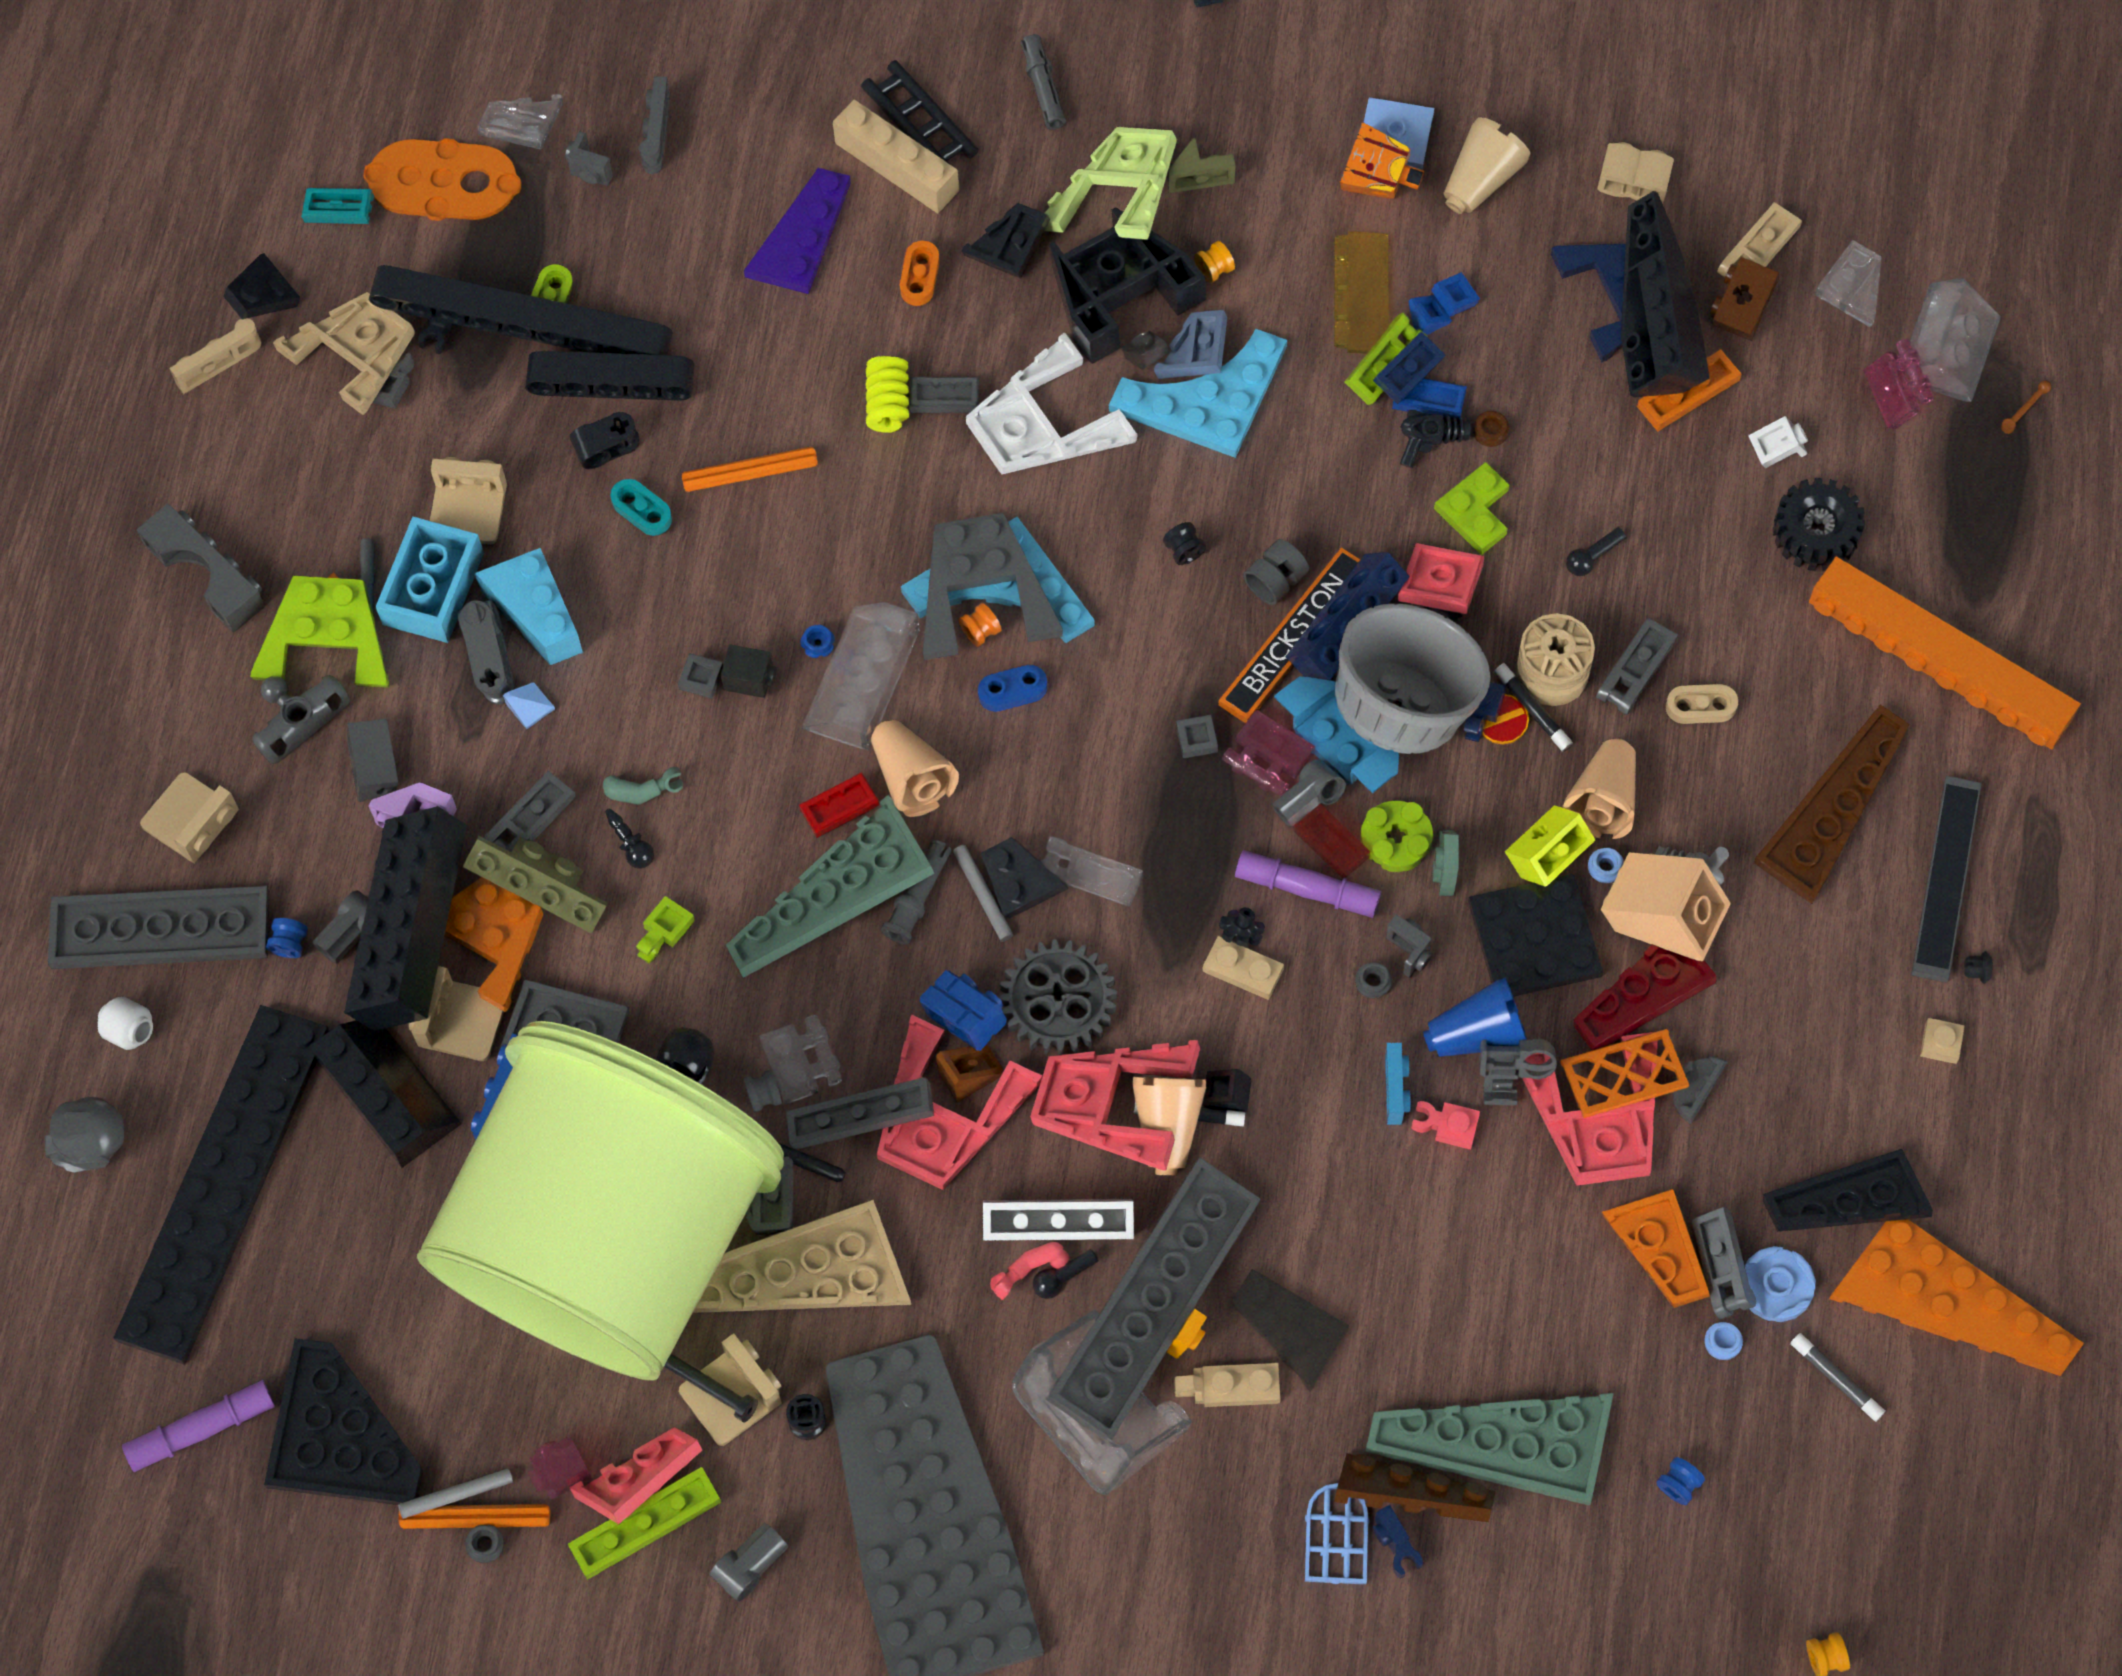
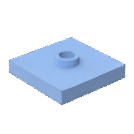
[1364,97,1434,170]

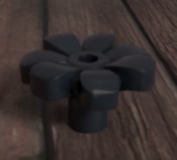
[1219,907,1265,947]

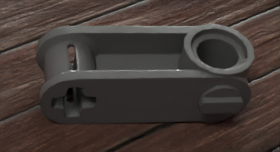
[457,599,515,705]

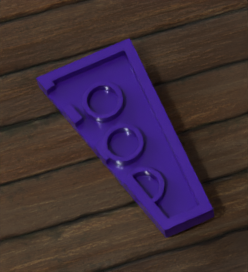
[744,168,851,294]

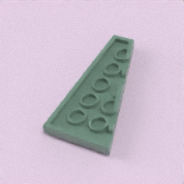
[726,794,935,978]
[1365,1393,1614,1506]

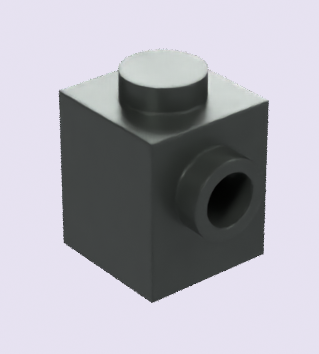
[721,644,777,698]

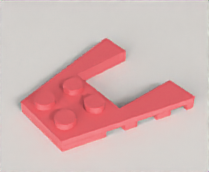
[877,1015,1043,1190]
[1522,1032,1658,1186]
[1030,1040,1200,1171]

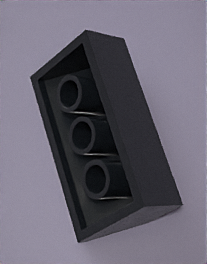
[310,1020,461,1168]

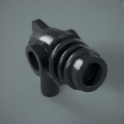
[1400,410,1471,468]

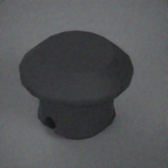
[1964,951,1993,984]

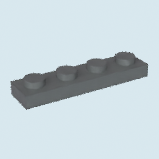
[786,1077,934,1149]

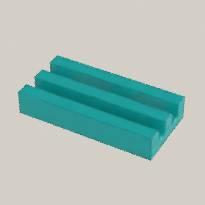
[301,188,374,224]

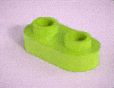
[531,264,573,304]

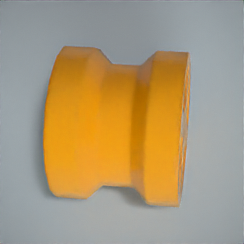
[1194,241,1235,283]
[1806,1632,1850,1676]

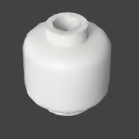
[97,997,153,1050]

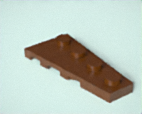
[1334,1453,1495,1522]

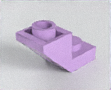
[369,782,457,828]

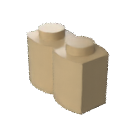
[1597,142,1674,203]

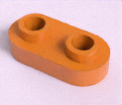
[900,241,940,306]

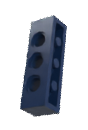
[1285,552,1410,680]

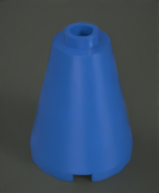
[1423,977,1527,1057]

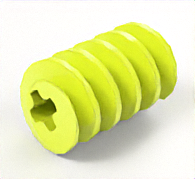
[866,356,909,433]

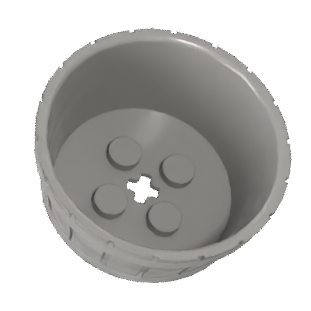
[1335,604,1490,754]

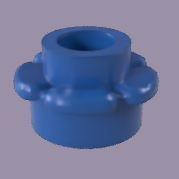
[800,625,835,658]

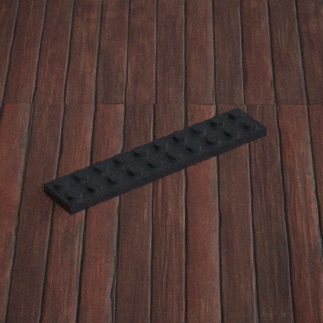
[113,1005,330,1365]

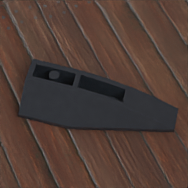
[1621,191,1710,398]

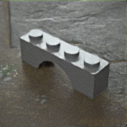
[136,504,265,633]

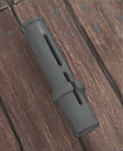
[1020,34,1066,130]

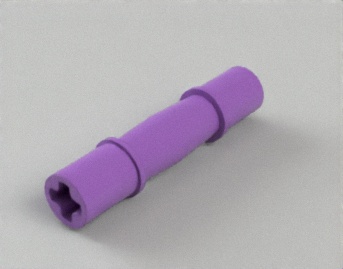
[1235,850,1382,918]
[122,1380,275,1472]

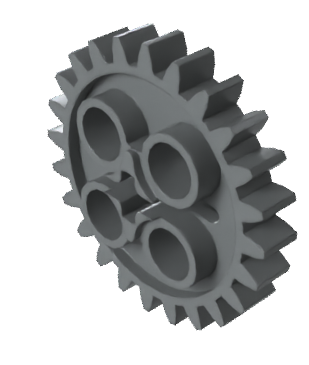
[999,939,1117,1055]

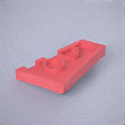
[569,1427,702,1524]

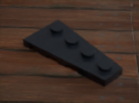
[1763,1149,1933,1232]

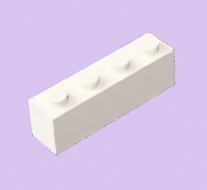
[983,1199,1134,1240]

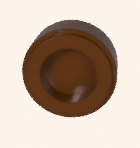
[1474,411,1509,447]

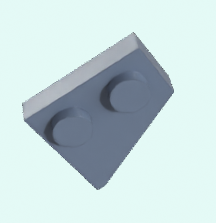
[1154,310,1227,379]

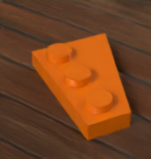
[1602,1189,1710,1308]

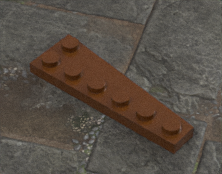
[1754,704,1910,904]

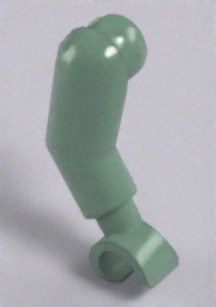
[603,767,683,805]

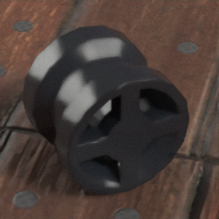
[1163,522,1206,565]

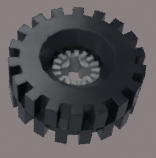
[1772,478,1865,571]

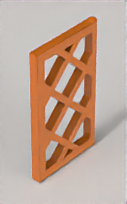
[1560,1029,1689,1118]

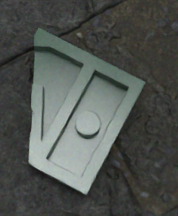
[1432,830,1459,896]

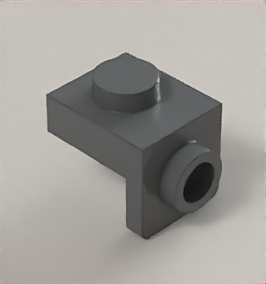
[565,131,613,186]
[1386,914,1433,978]

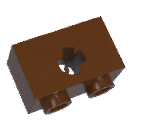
[1710,257,1779,341]

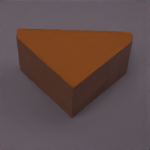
[936,1044,1004,1102]

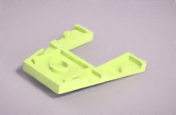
[1045,127,1177,239]

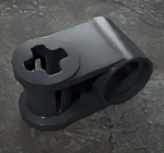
[570,412,640,470]

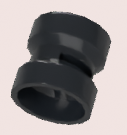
[786,1394,826,1441]

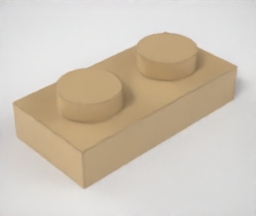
[1203,936,1284,1000]

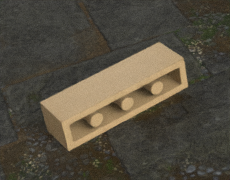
[833,99,959,214]

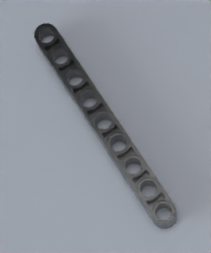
[368,265,673,355]

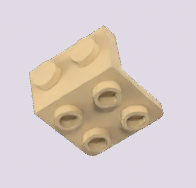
[430,457,507,544]
[140,773,239,863]
[409,966,504,1061]
[679,1333,782,1446]

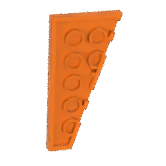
[1829,1219,2084,1376]

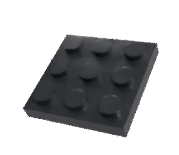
[1468,874,1603,997]

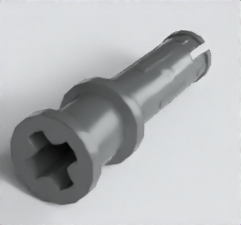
[881,840,952,945]

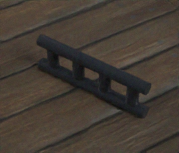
[861,60,979,164]

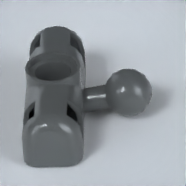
[252,675,350,764]

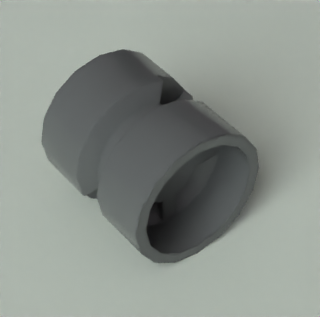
[1243,539,1309,605]

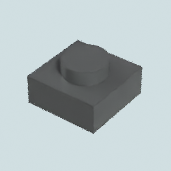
[678,653,723,699]
[1176,715,1218,758]

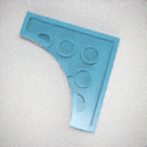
[1109,329,1287,458]
[901,517,1095,643]

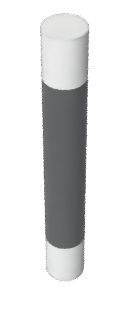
[1790,1333,1886,1422]

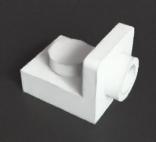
[1748,416,1808,468]

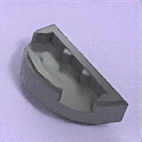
[1672,1056,1728,1124]

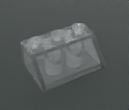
[1900,278,2001,402]

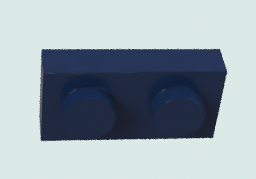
[1373,332,1446,404]

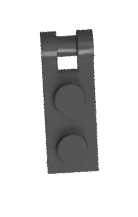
[639,76,671,174]
[1596,618,1678,715]
[484,771,576,852]
[1691,1207,1756,1319]

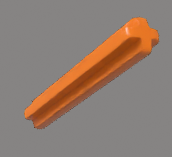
[682,446,818,492]
[398,1504,551,1529]

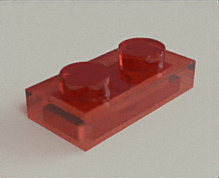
[1294,804,1370,879]

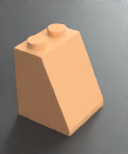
[1601,852,1731,961]

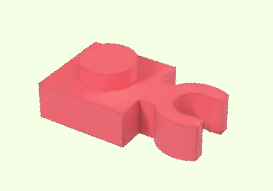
[1411,1101,1480,1150]

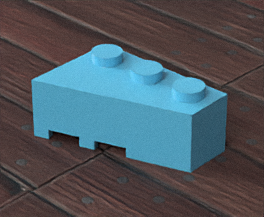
[475,548,583,665]

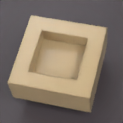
[1920,1018,1965,1064]

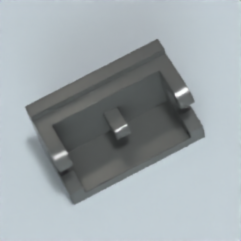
[347,719,398,802]

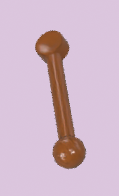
[2001,380,2052,434]

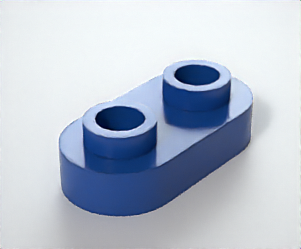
[978,665,1047,712]

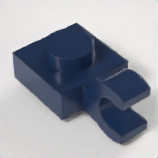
[1464,682,1506,742]
[1373,1505,1423,1579]

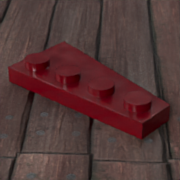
[1573,944,1717,1050]

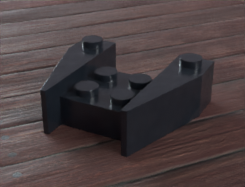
[1050,207,1206,364]

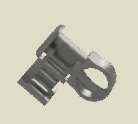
[1479,1039,1557,1105]

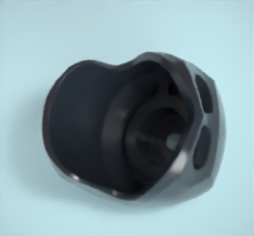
[657,1027,714,1084]

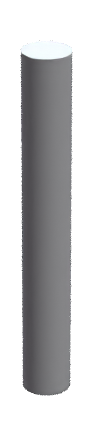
[953,845,1014,942]
[398,1468,513,1519]

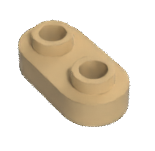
[1666,684,1738,724]

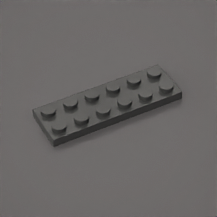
[48,886,270,969]

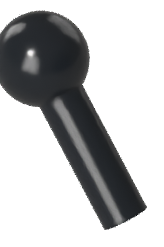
[1566,526,1627,576]
[1033,1249,1099,1299]

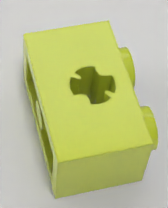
[1505,805,1595,887]

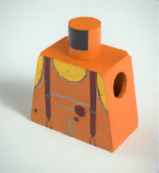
[1340,123,1425,199]

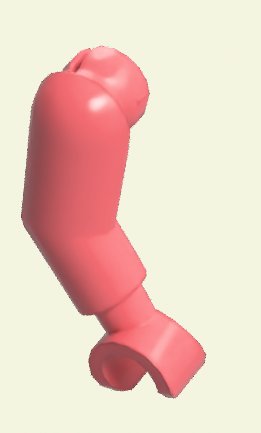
[990,1241,1070,1300]

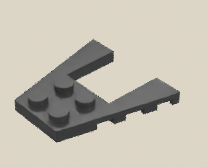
[923,513,1063,660]

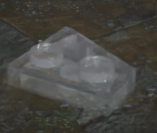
[478,94,563,150]

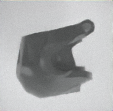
[45,1097,125,1173]

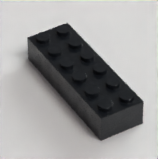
[344,806,467,1031]

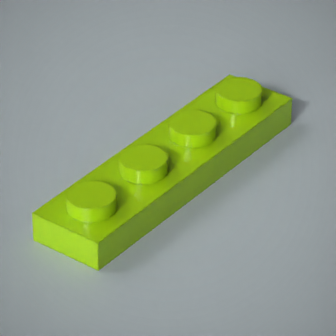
[568,1467,722,1580]

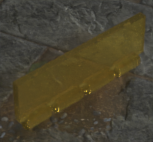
[1334,231,1389,354]

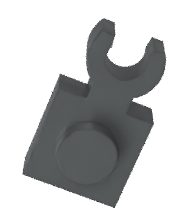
[373,353,415,409]

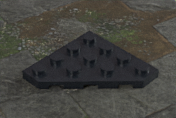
[264,1338,423,1505]

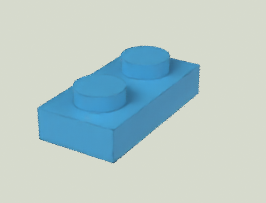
[1385,1043,1411,1125]

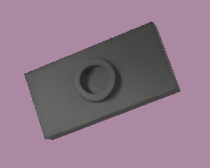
[910,377,979,413]

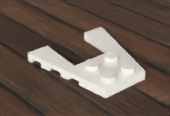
[966,333,1137,475]

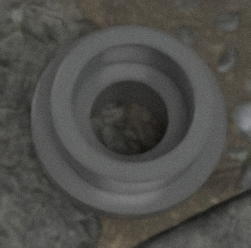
[1355,963,1392,998]
[465,1525,504,1563]

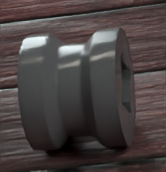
[743,1069,782,1112]

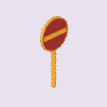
[1482,694,1529,745]

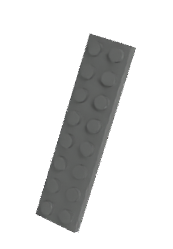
[1045,1157,1261,1442]

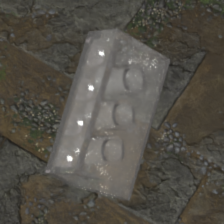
[802,602,919,751]

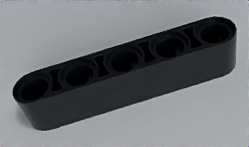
[525,351,695,401]

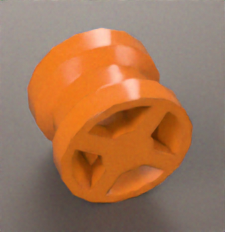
[958,603,1002,647]

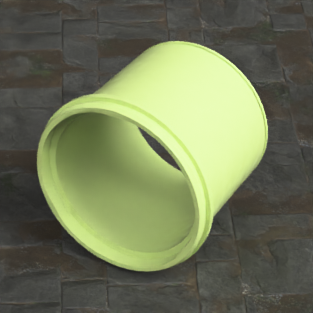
[417,1021,784,1380]

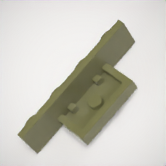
[463,836,608,934]

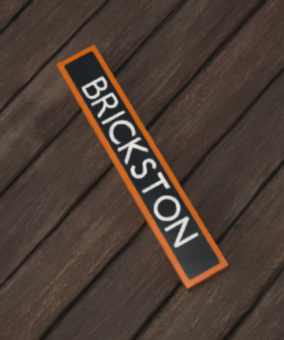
[1218,547,1360,724]

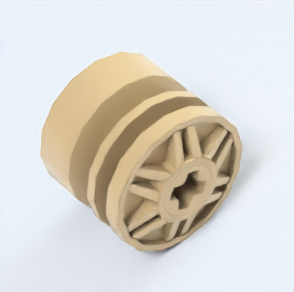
[1515,613,1595,706]

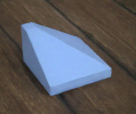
[503,682,555,729]

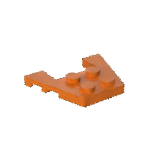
[444,877,543,1012]

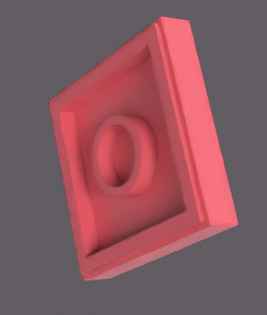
[1398,543,1484,614]

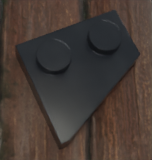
[962,203,1050,279]
[223,253,300,320]
[981,837,1069,919]

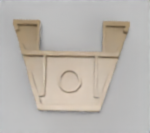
[273,292,415,415]

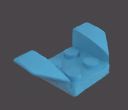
[1274,676,1399,793]

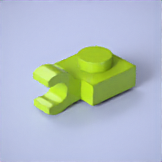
[636,896,695,964]

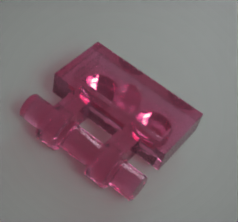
[1863,339,1934,429]
[1222,710,1315,797]

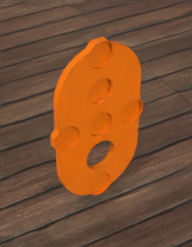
[363,138,522,221]

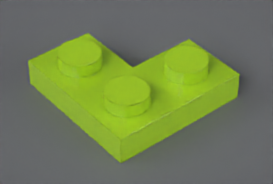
[1434,462,1509,555]

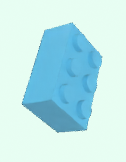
[376,517,484,643]

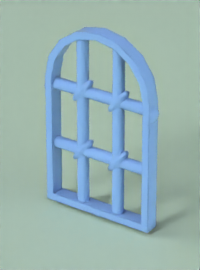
[1305,1483,1370,1584]

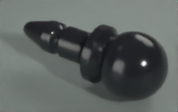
[605,809,654,869]

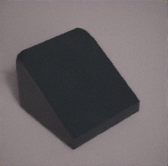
[1202,1069,1251,1112]

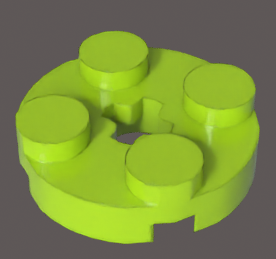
[1360,800,1433,872]

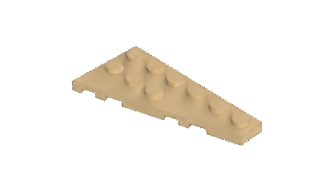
[693,1200,911,1313]

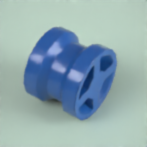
[266,918,308,958]
[1656,1457,1705,1505]

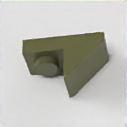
[1168,138,1235,193]

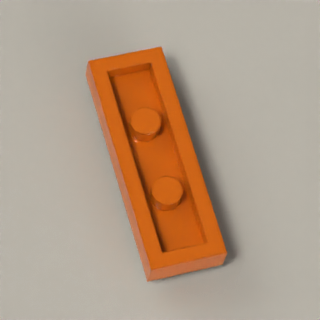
[1637,349,1742,432]

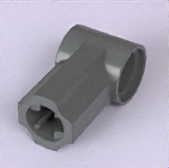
[1271,760,1346,828]
[313,890,368,964]
[710,1522,788,1602]

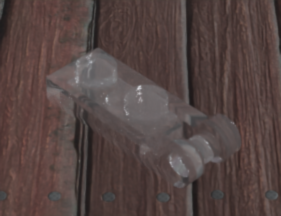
[1040,837,1143,907]

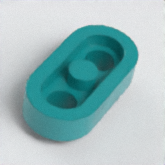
[610,479,672,536]

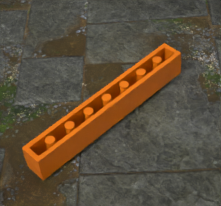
[1809,556,2081,750]

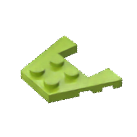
[250,576,389,688]

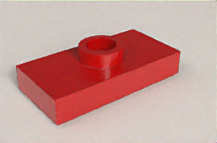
[799,772,879,838]

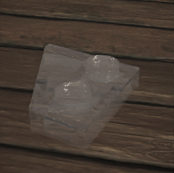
[1815,240,1881,328]

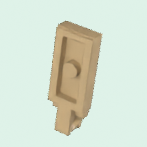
[1174,1363,1280,1407]

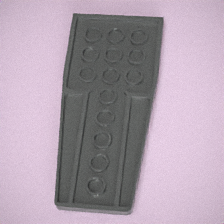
[826,1335,1044,1676]

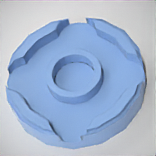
[1745,1246,1816,1322]

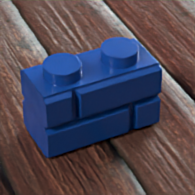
[919,970,1007,1051]

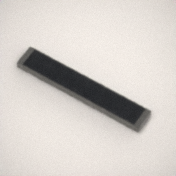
[1911,776,1982,983]

